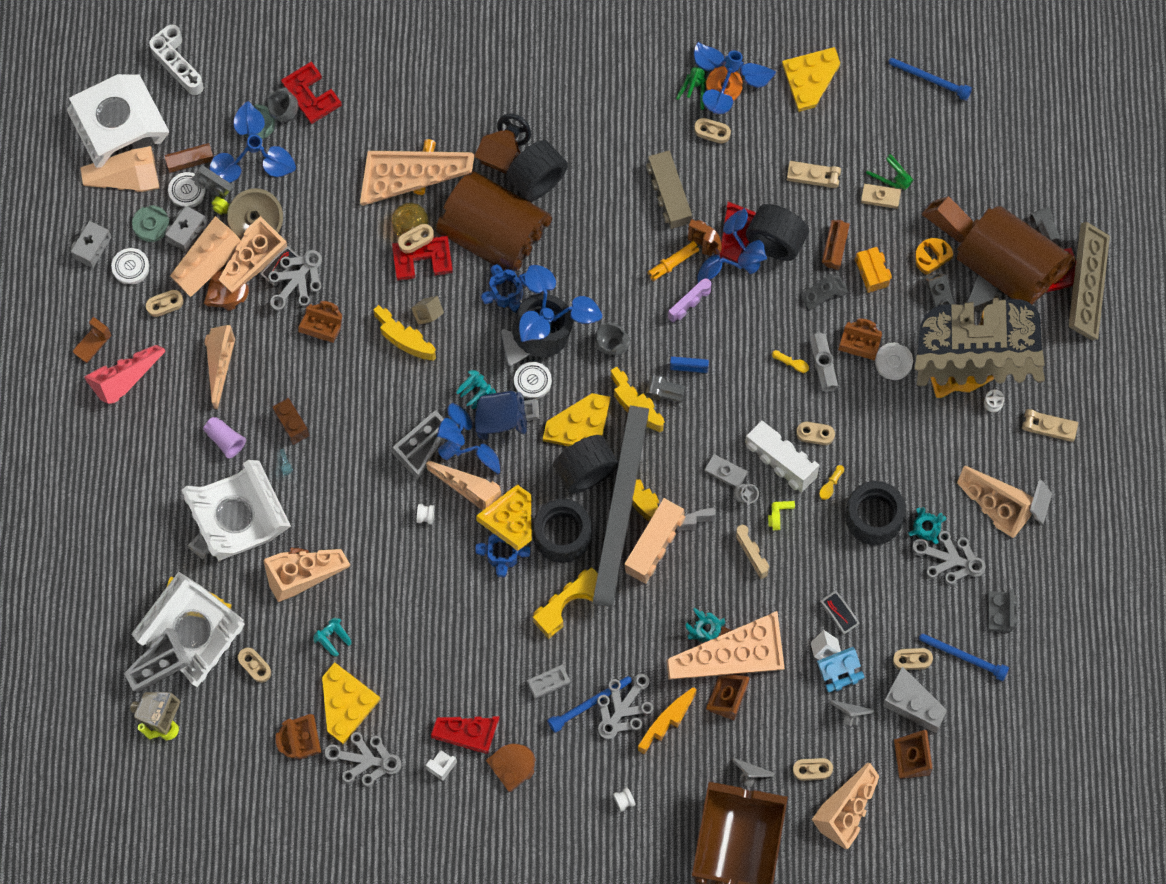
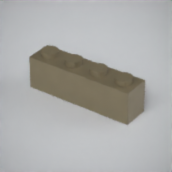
[646,150,692,229]

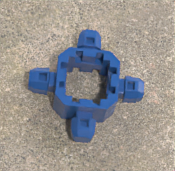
[481,265,526,313]
[476,533,530,577]

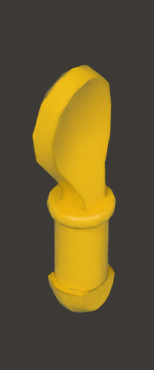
[771,350,809,373]
[819,465,844,500]

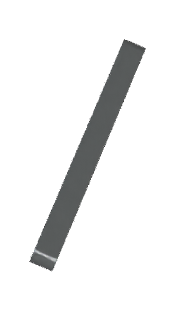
[593,405,649,607]

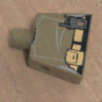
[130,692,181,735]

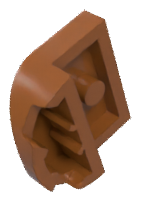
[688,219,722,256]
[204,270,249,311]
[298,301,342,343]
[838,319,882,360]
[276,714,321,759]
[486,744,536,792]

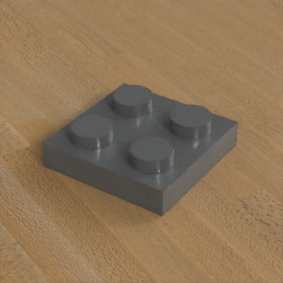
[191,165,234,199]

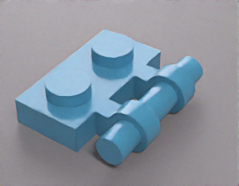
[817,647,865,693]

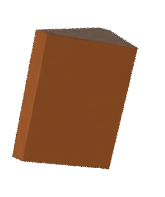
[706,675,750,721]
[894,730,933,779]

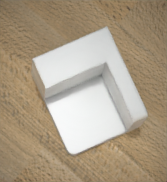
[811,630,841,660]
[426,751,457,781]

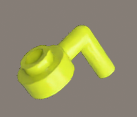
[212,196,230,215]
[768,501,795,530]
[138,721,179,740]

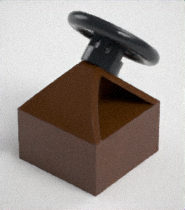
[474,113,531,174]

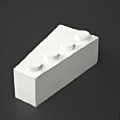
[745,421,819,493]

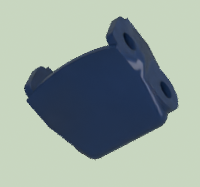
[475,391,527,441]

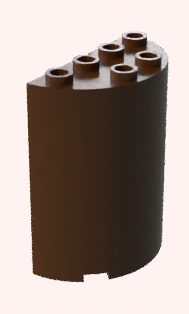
[436,170,553,272]
[957,206,1075,305]
[692,782,788,884]

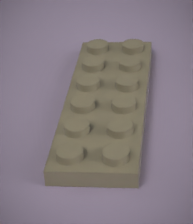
[1069,222,1110,341]

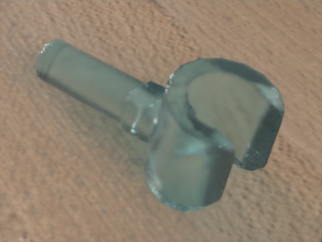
[280,449,293,476]

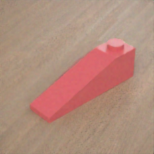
[84,345,165,404]

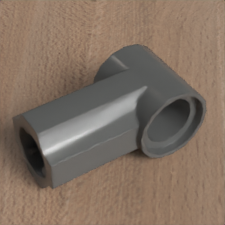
[1030,207,1061,244]
[645,375,685,403]

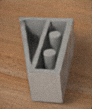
[392,410,444,480]
[124,628,191,692]
[883,666,947,733]

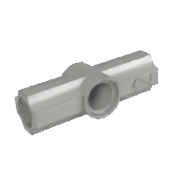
[809,333,838,392]

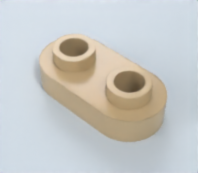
[694,118,731,144]
[398,224,434,253]
[146,290,183,317]
[796,422,835,445]
[238,648,271,683]
[893,648,933,670]
[793,758,833,781]

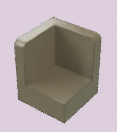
[411,296,444,325]

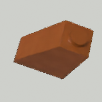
[922,196,973,243]

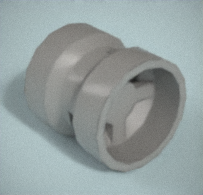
[734,484,759,503]

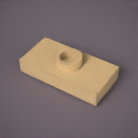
[861,184,901,209]

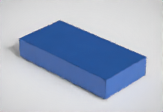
[670,356,709,373]

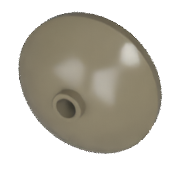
[227,188,283,240]

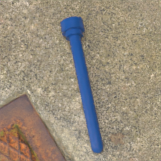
[888,58,972,101]
[919,634,1009,681]
[547,676,632,733]

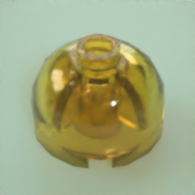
[392,202,429,237]

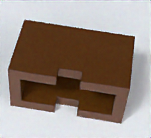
[272,398,310,445]

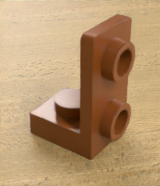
[73,317,111,363]

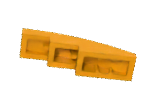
[638,687,696,754]

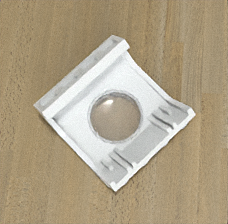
[67,74,169,168]
[182,460,291,561]
[132,572,245,687]

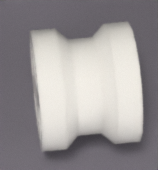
[984,389,1005,413]
[417,504,435,524]
[613,787,636,812]

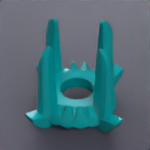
[456,370,496,409]
[908,507,946,544]
[685,608,725,643]
[314,618,351,656]

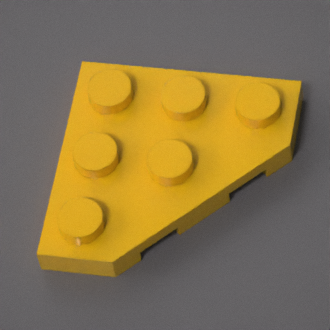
[782,47,840,112]
[543,393,611,446]
[476,485,532,551]
[322,662,381,744]

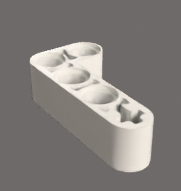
[149,25,204,95]

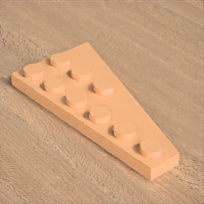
[360,151,474,206]
[666,611,784,680]

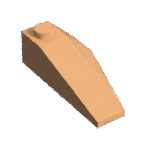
[80,146,160,192]
[219,216,287,293]
[205,325,235,409]
[426,460,502,510]
[812,763,879,849]

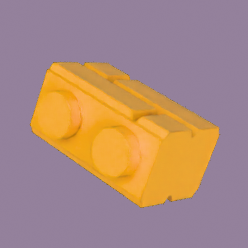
[855,247,892,293]

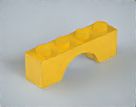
[533,567,598,639]

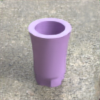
[203,417,246,458]

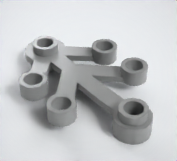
[268,250,322,311]
[912,531,986,585]
[597,674,653,739]
[325,732,401,787]

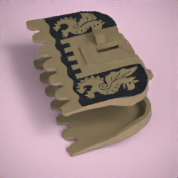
[915,298,1045,386]

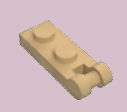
[787,161,841,188]
[1022,409,1078,442]
[736,525,769,579]

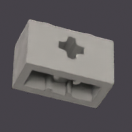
[165,206,207,253]
[71,221,112,268]

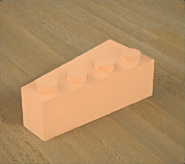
[170,216,241,297]
[625,498,686,584]

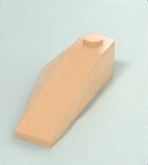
[957,466,1033,538]
[264,549,350,602]

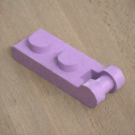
[668,279,711,323]

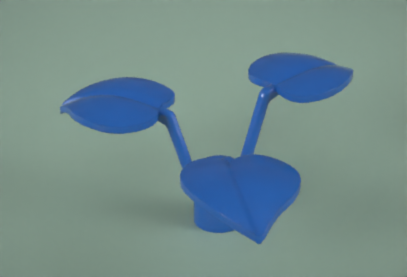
[694,42,776,114]
[210,101,296,183]
[698,208,767,283]
[519,265,603,342]
[437,403,500,474]

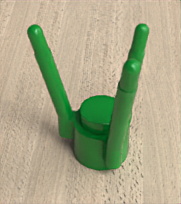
[676,67,706,110]
[866,154,914,191]

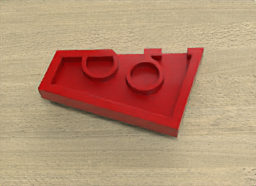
[720,201,756,263]
[431,716,500,754]

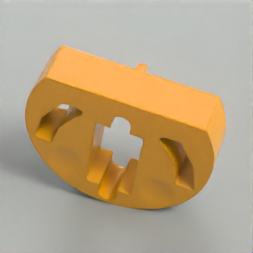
[915,238,953,275]

